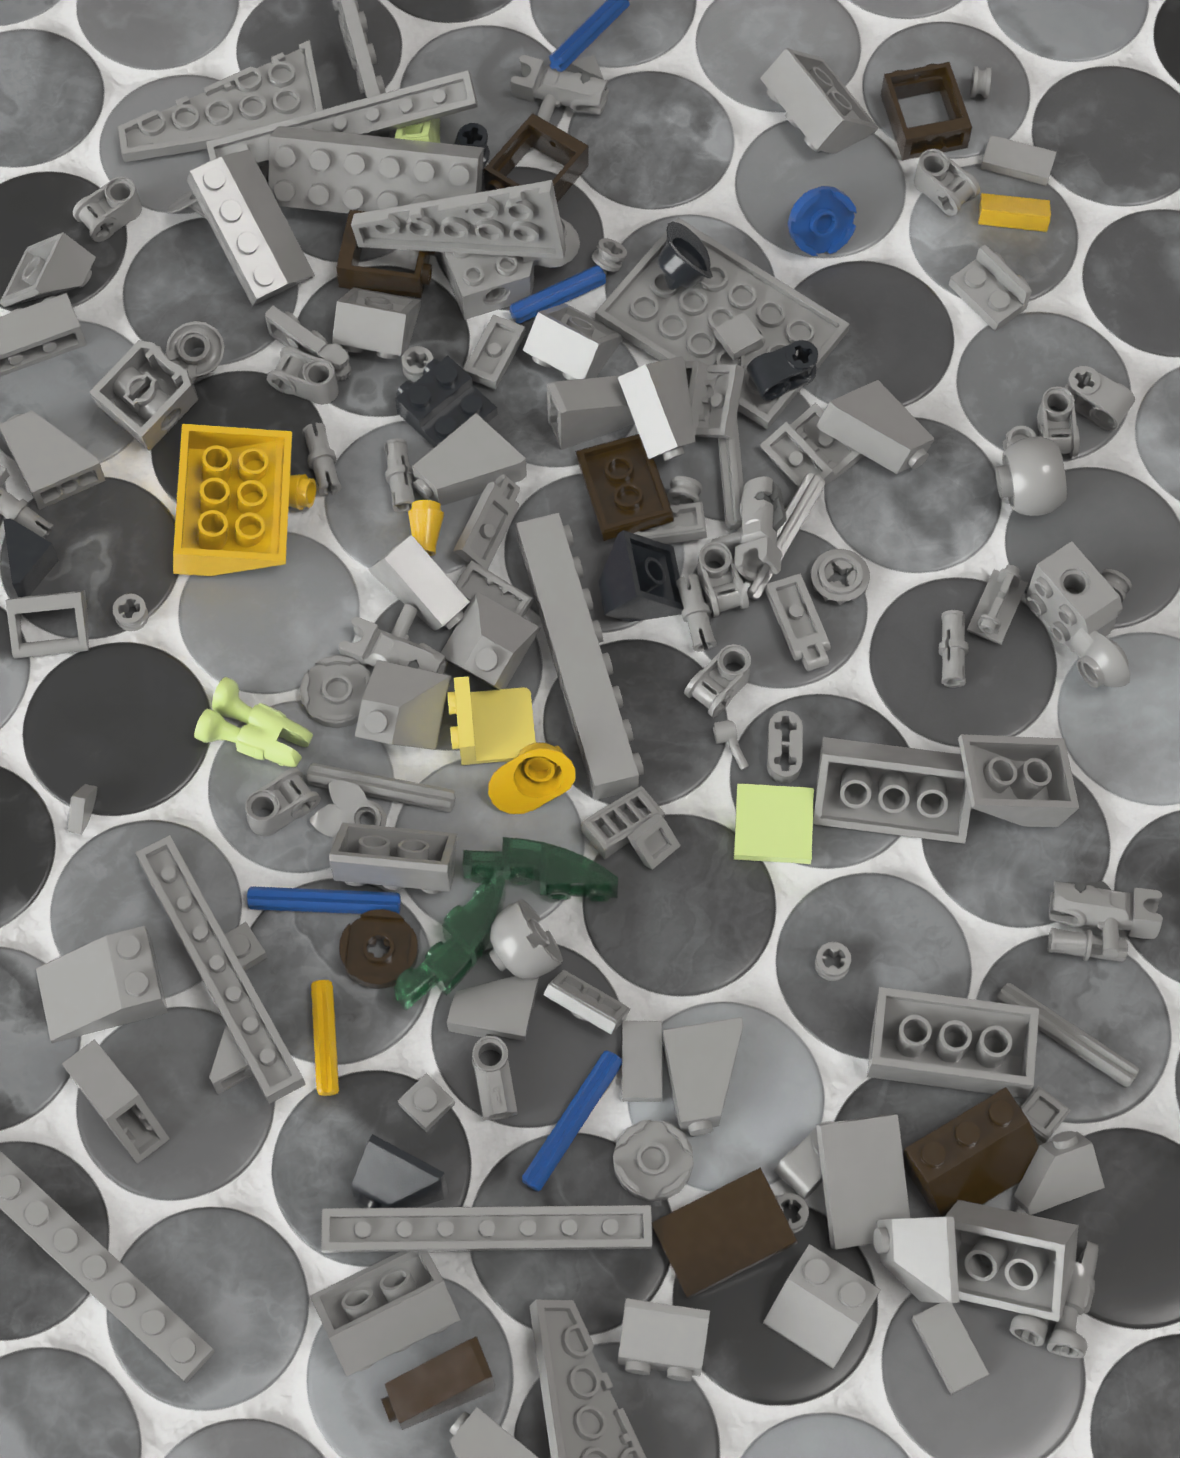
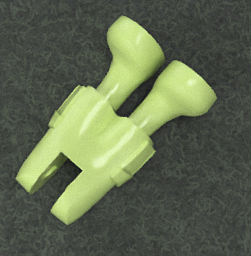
[194,677,313,767]

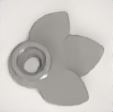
[310,780,387,849]

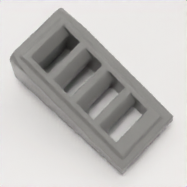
[581,786,665,860]

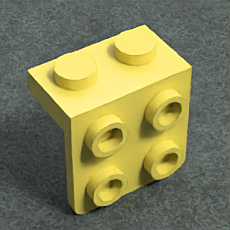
[447,676,536,765]

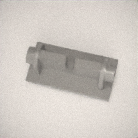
[967,565,1028,645]

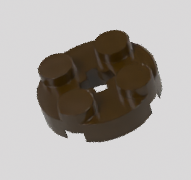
[339,909,419,989]

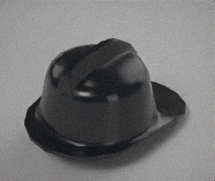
[658,222,713,290]

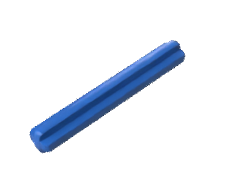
[549,0,630,72]
[247,886,401,914]
[522,1050,622,1191]

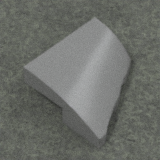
[447,976,540,1041]

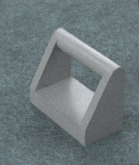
[5,590,89,659]

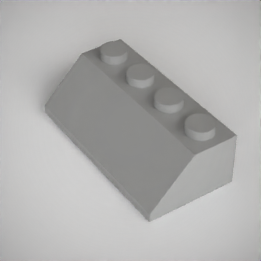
[187,149,315,306]
[813,737,971,844]
[867,987,1039,1099]

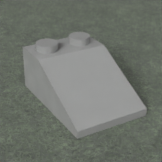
[958,734,1079,827]
[36,926,168,1043]

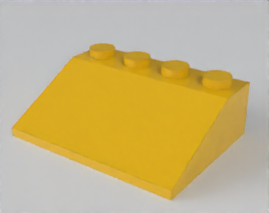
[173,424,292,576]

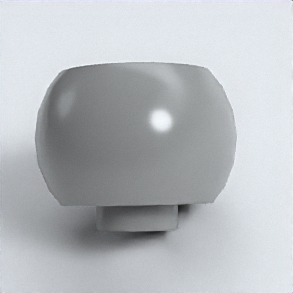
[995,436,1067,516]

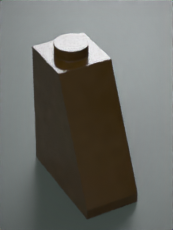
[381,1336,495,1430]

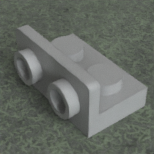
[949,245,1031,331]

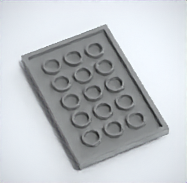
[595,217,850,430]

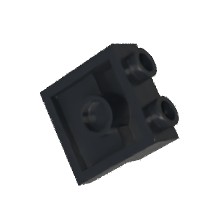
[395,356,498,448]

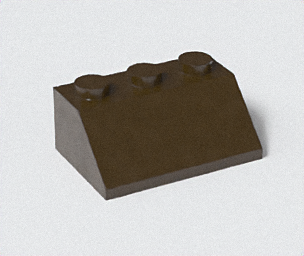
[903,1087,1039,1217]

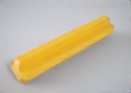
[311,980,339,1096]

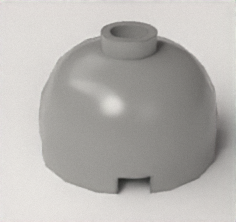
[489,899,563,979]

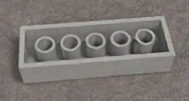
[268,126,484,214]

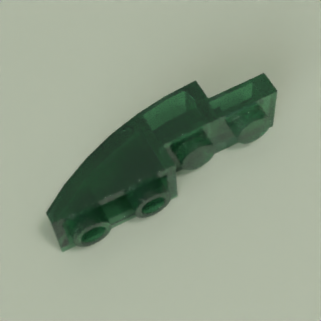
[462,837,618,902]
[394,875,506,1011]

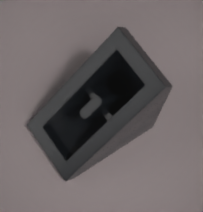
[3,518,59,597]

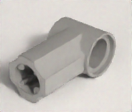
[472,1036,518,1121]

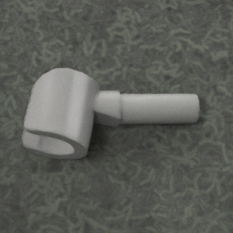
[713,720,749,771]

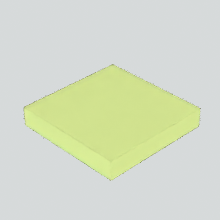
[734,784,814,864]

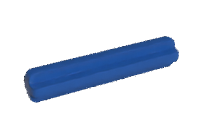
[509,265,606,324]

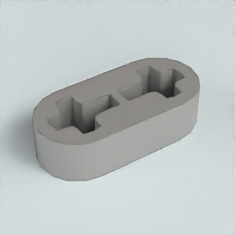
[767,710,803,784]

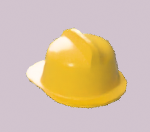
[488,742,576,814]

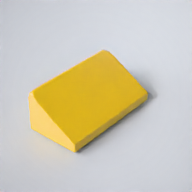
[978,193,1051,232]

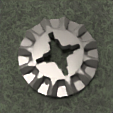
[810,549,870,605]

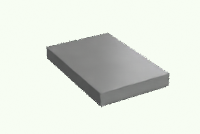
[816,1113,910,1249]

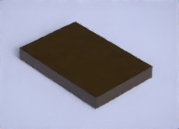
[575,434,674,541]
[652,1167,798,1299]

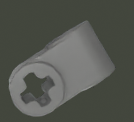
[914,149,980,216]
[72,176,142,242]
[267,346,339,405]
[1064,366,1135,431]
[1036,386,1080,457]
[697,542,749,618]
[684,644,751,718]
[245,767,321,836]
[774,1121,832,1200]

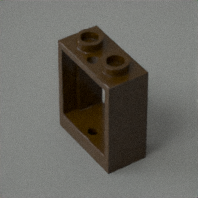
[881,62,972,161]
[484,113,588,203]
[336,210,437,298]

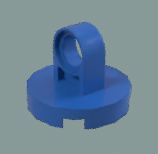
[788,186,857,256]

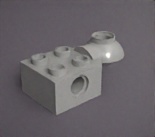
[441,218,580,320]
[89,321,225,451]
[1025,541,1131,688]

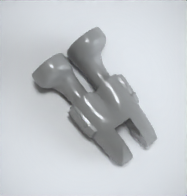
[1010,1240,1099,1358]

